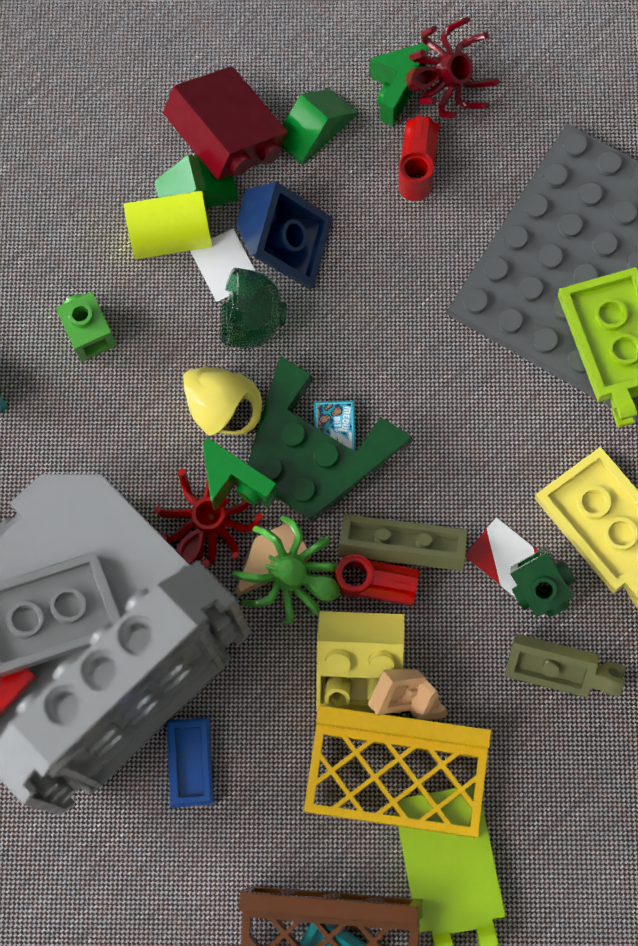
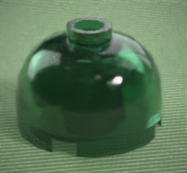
[220,267,287,349]

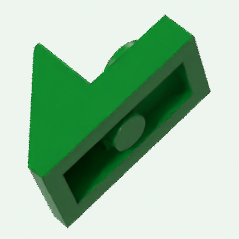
[370,43,429,127]
[202,437,278,511]

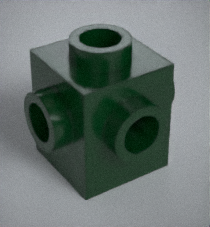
[510,546,576,618]

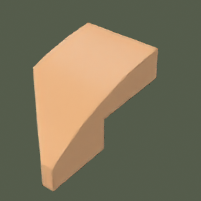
[235,524,311,596]
[368,669,448,721]

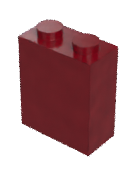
[163,66,288,180]

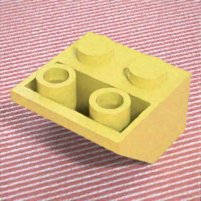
[316,611,404,713]

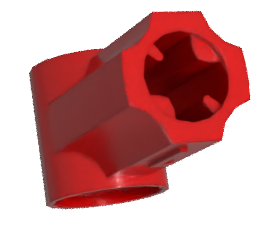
[398,116,439,201]
[334,554,419,607]

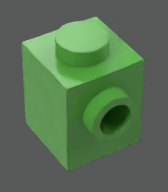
[55,292,117,362]

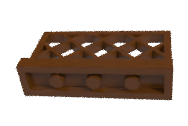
[239,885,423,946]

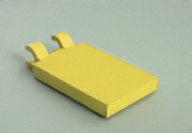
[535,447,638,608]

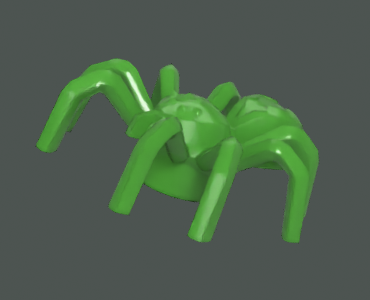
[231,515,340,625]

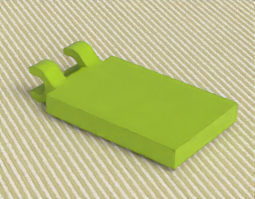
[558,267,638,428]
[394,785,506,946]

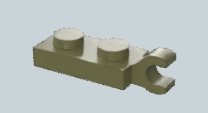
[504,633,626,698]

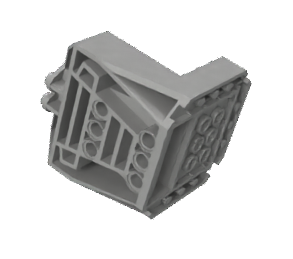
[0,474,251,816]

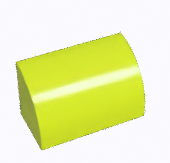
[123,191,212,260]

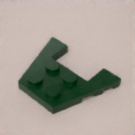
[248,356,413,522]

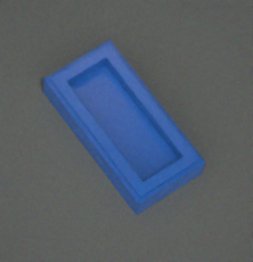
[166,717,215,808]

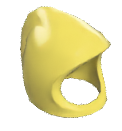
[183,366,262,435]

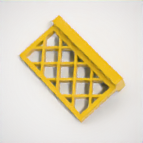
[304,705,491,838]

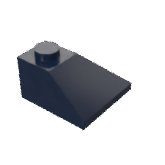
[236,182,333,289]

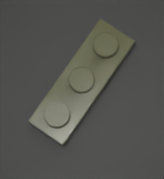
[338,514,467,571]

